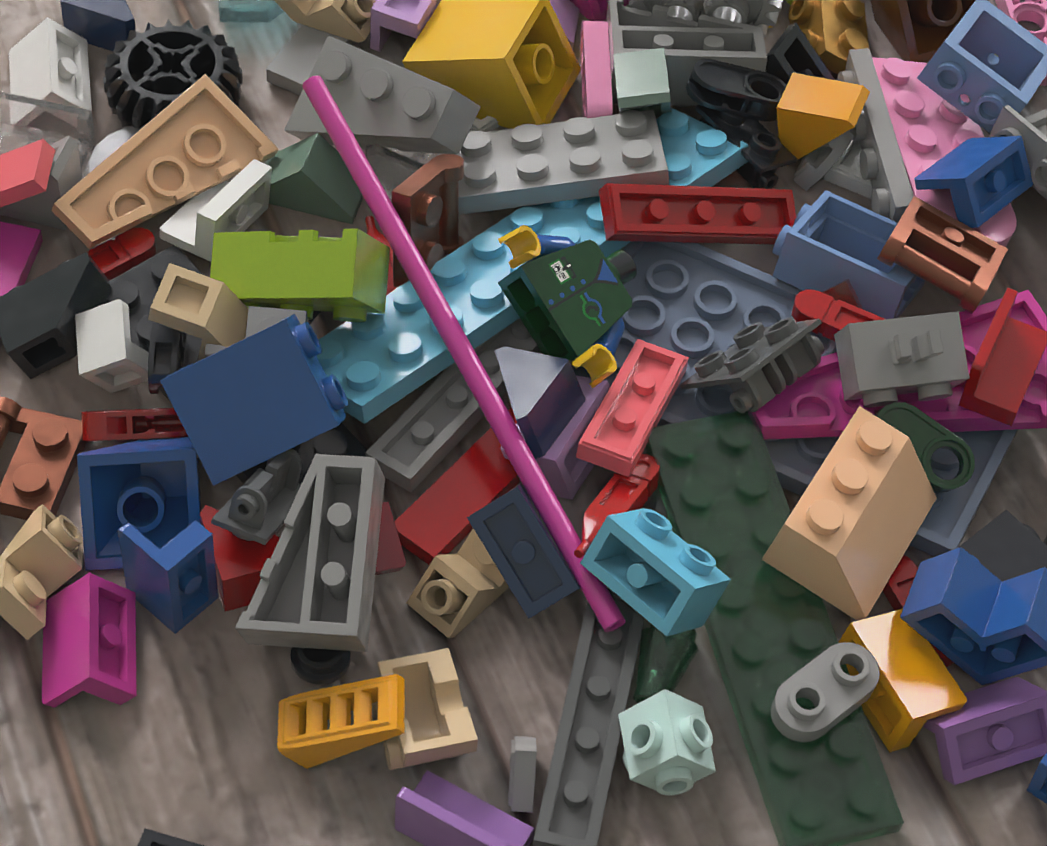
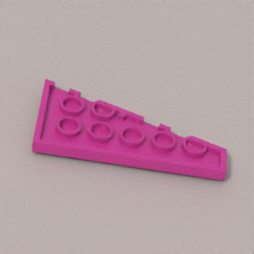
[745,290,1047,440]

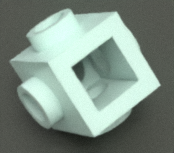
[618,689,716,796]

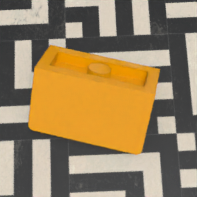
[837,609,967,752]

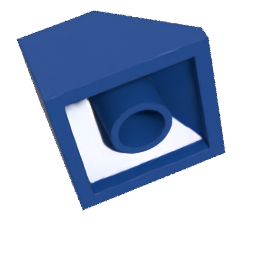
[77,437,201,571]

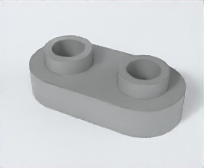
[771,642,880,742]

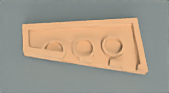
[51,74,279,249]

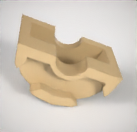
[372,648,478,771]

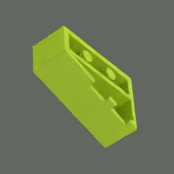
[210,228,390,322]

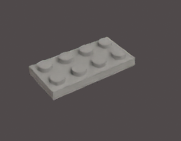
[455,110,669,215]

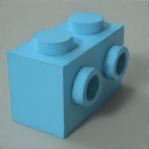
[580,508,731,637]

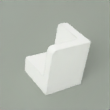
[75,299,149,393]

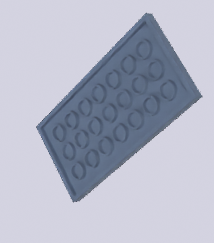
[570,241,1019,557]

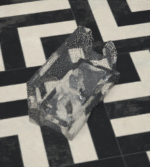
[0,92,96,179]

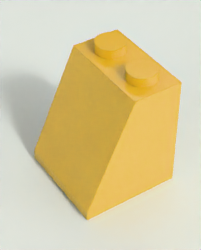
[402,0,581,129]

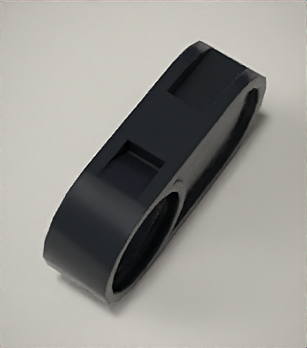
[686,59,787,122]
[148,321,187,394]

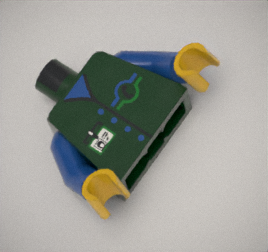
[498,225,637,388]

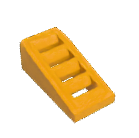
[277,674,405,769]

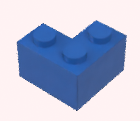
[900,547,1047,685]

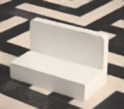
[9,17,92,128]
[160,159,272,262]

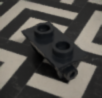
[695,104,797,189]

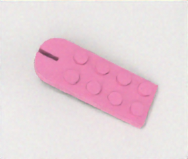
[872,57,1017,247]

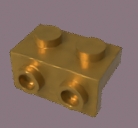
[788,0,869,74]

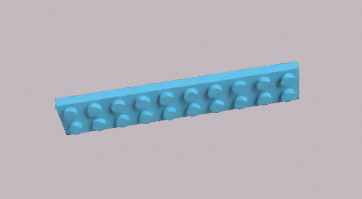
[317,108,748,424]

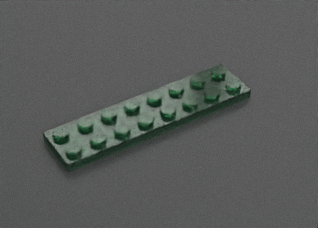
[645,411,904,846]

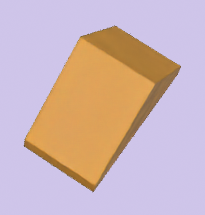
[777,73,870,166]

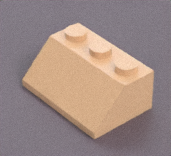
[761,406,937,621]

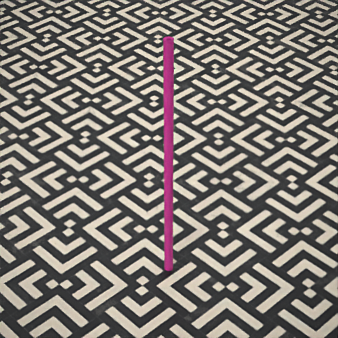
[302,76,626,633]

